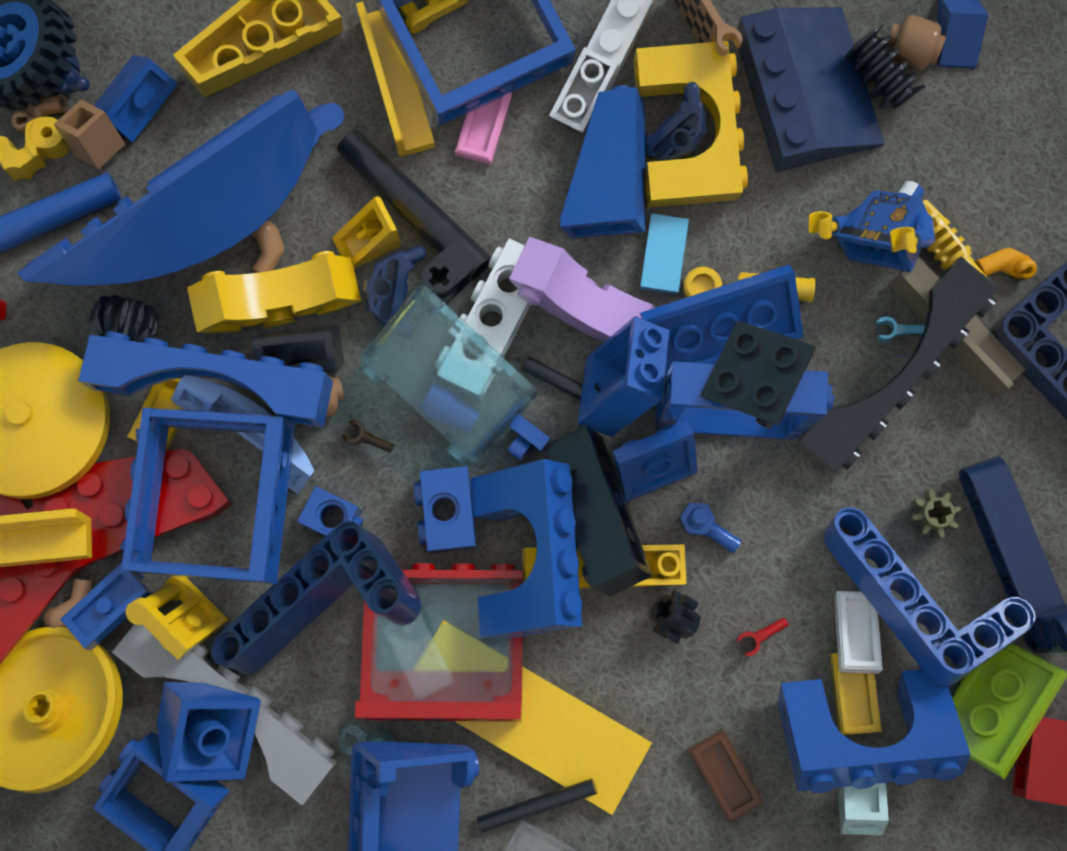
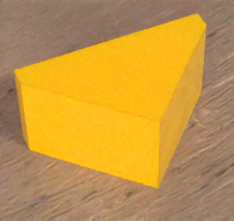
[332,197,402,269]

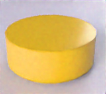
[683,267,722,298]

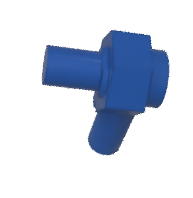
[678,503,742,554]

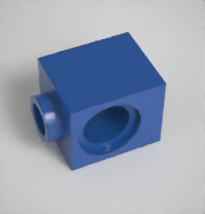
[297,486,364,536]

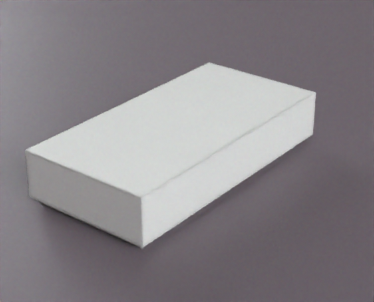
[834,591,883,674]

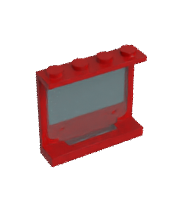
[355,563,523,722]

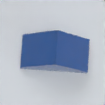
[938,0,988,69]

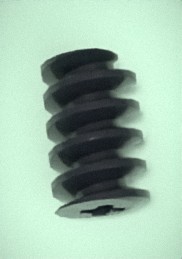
[845,24,926,111]

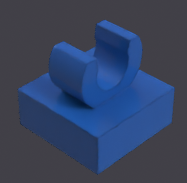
[507,414,552,461]

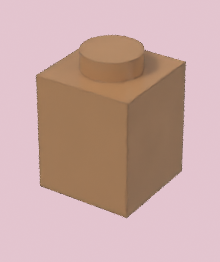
[54,99,125,170]

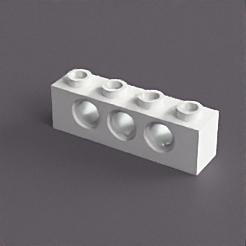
[435,238,531,402]

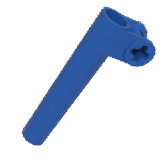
[0,172,122,254]

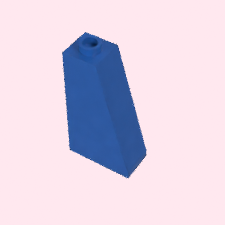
[560,85,645,238]

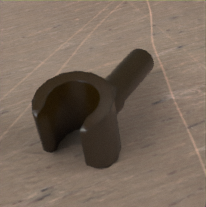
[342,420,394,453]

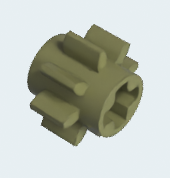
[907,489,961,539]

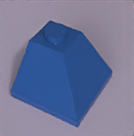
[157,682,261,782]

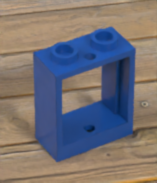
[578,316,669,437]
[93,731,230,851]

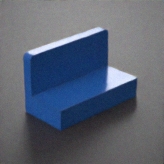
[94,55,178,142]
[60,562,153,650]

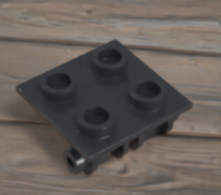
[700,320,816,429]

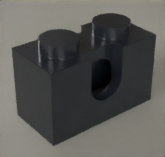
[252,325,344,372]

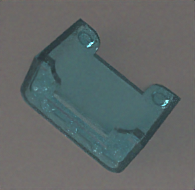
[359,283,540,465]

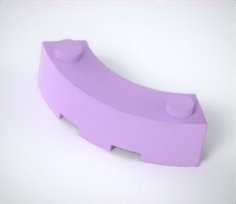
[509,236,654,343]

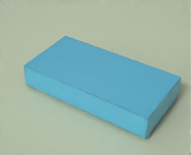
[639,213,689,296]

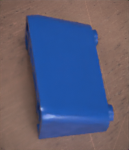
[348,741,479,851]

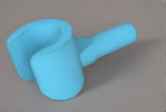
[876,317,925,343]

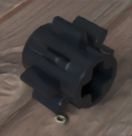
[651,590,701,644]

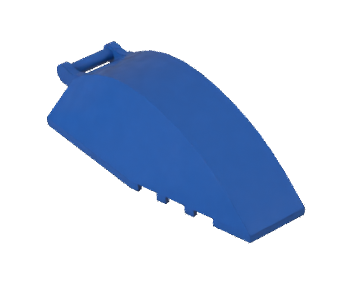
[17,89,344,285]

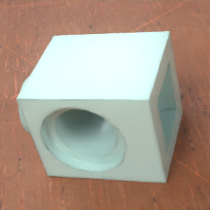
[838,783,889,835]

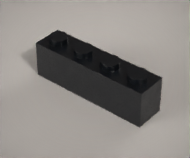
[545,425,653,596]

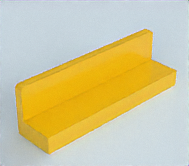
[356,2,435,157]
[0,509,92,567]

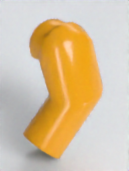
[975,248,1037,280]

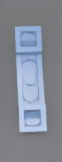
[171,375,314,494]

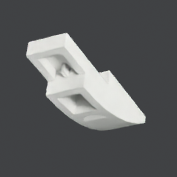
[549,0,654,133]

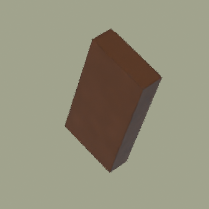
[687,729,764,823]

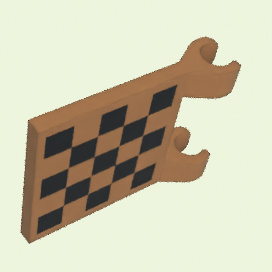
[672,0,743,56]

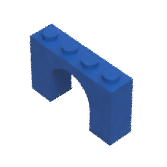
[471,459,582,639]
[778,669,971,793]

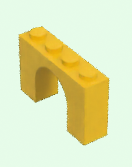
[633,41,748,208]

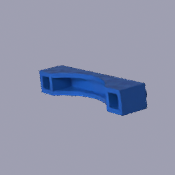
[78,331,333,428]

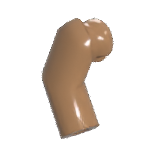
[11,94,68,133]
[44,579,94,628]

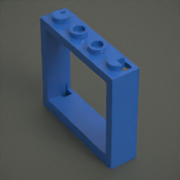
[377,0,576,127]
[655,361,834,440]
[120,408,295,584]

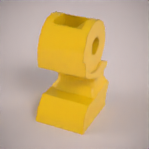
[0,117,70,181]

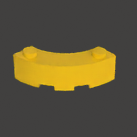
[187,251,362,333]

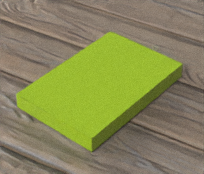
[952,643,1067,780]

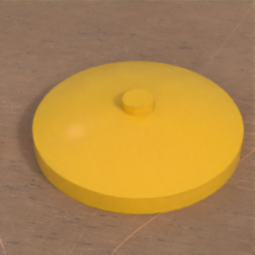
[0,342,110,499]
[0,627,123,793]

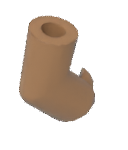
[251,221,285,273]

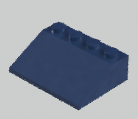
[737,7,885,173]

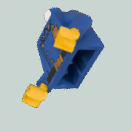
[808,181,935,272]

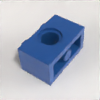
[414,466,477,554]

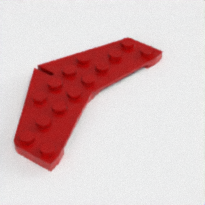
[0,449,232,665]

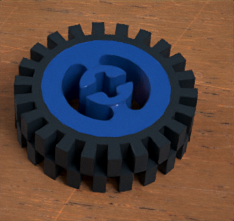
[0,0,77,111]

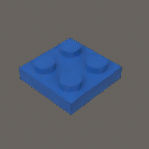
[613,421,698,502]

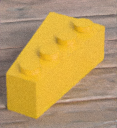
[173,0,343,98]

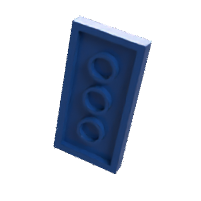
[640,264,804,376]

